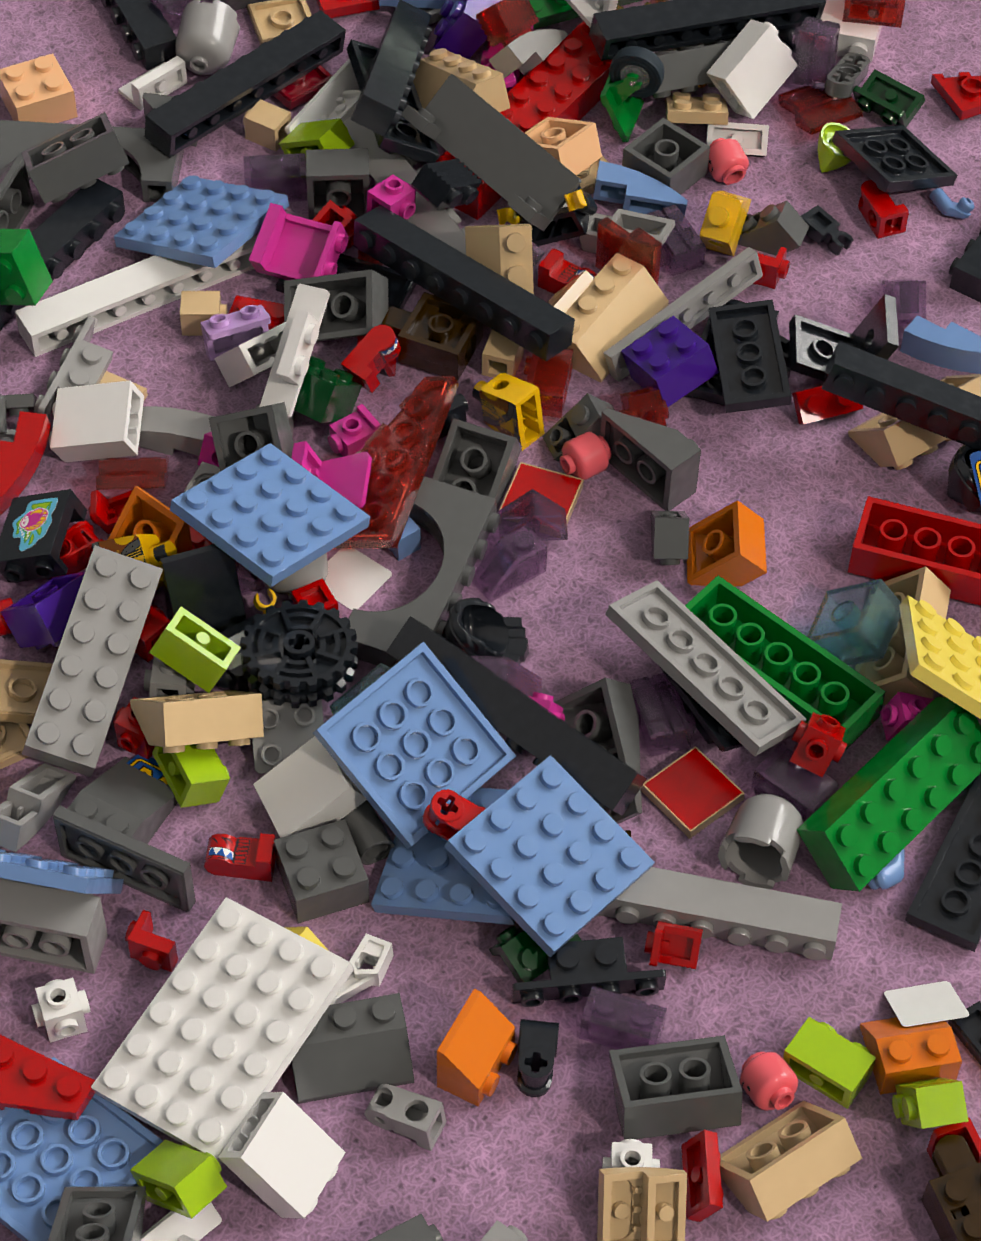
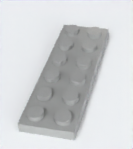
[605,580,807,756]

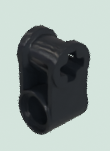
[517,1019,559,1097]

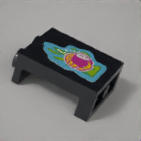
[0,489,88,583]

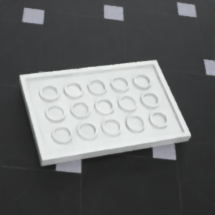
[91,897,354,1165]

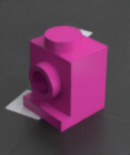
[328,404,381,456]

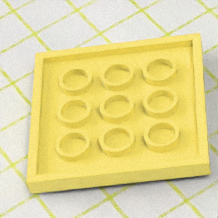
[899,595,981,719]

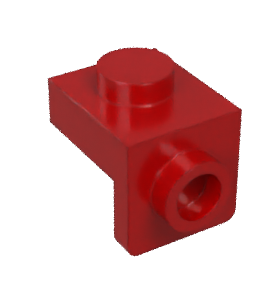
[753,247,790,289]
[88,489,133,534]
[125,910,178,972]
[644,921,703,969]

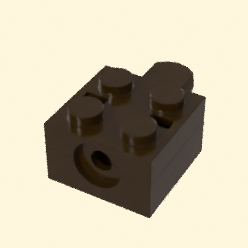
[381,292,483,381]
[921,1134,981,1241]

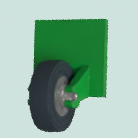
[600,46,665,142]

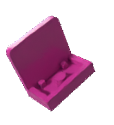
[291,441,372,508]

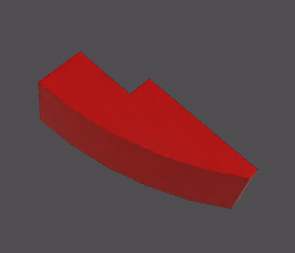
[0,411,51,515]

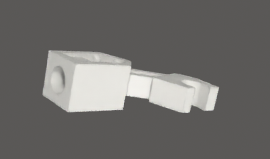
[330,933,394,1005]

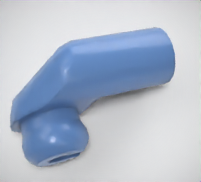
[929,188,975,219]
[868,849,905,890]

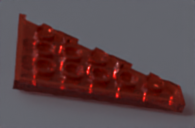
[333,376,459,549]

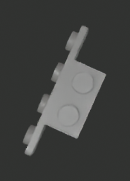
[34,316,113,418]

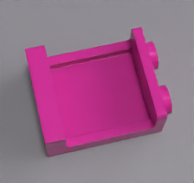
[249,203,348,280]

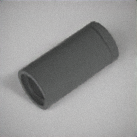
[341,800,394,865]

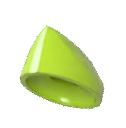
[817,122,851,172]

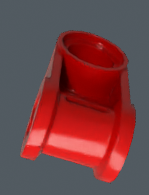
[49,521,105,579]
[422,789,486,841]

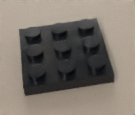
[832,125,958,193]

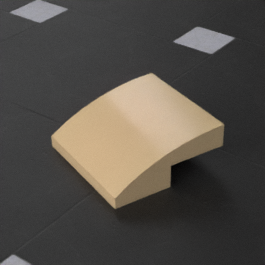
[597,1167,687,1241]

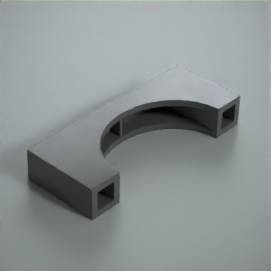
[0,120,184,202]
[348,475,500,670]

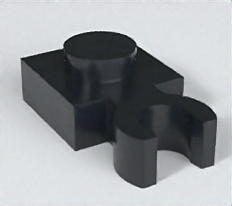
[801,205,854,256]

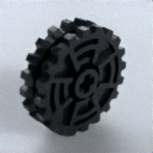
[240,600,358,708]

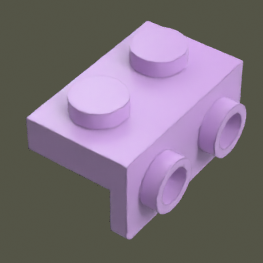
[200,305,271,361]

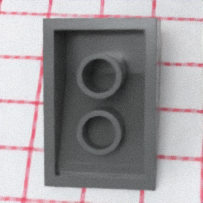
[600,408,701,511]
[432,418,522,506]
[67,757,178,844]
[48,1186,146,1241]

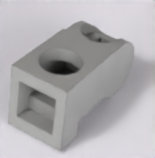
[364,1084,447,1151]

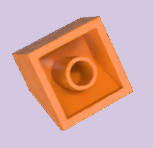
[108,486,192,554]
[687,500,767,586]
[437,989,518,1107]
[860,1017,962,1095]

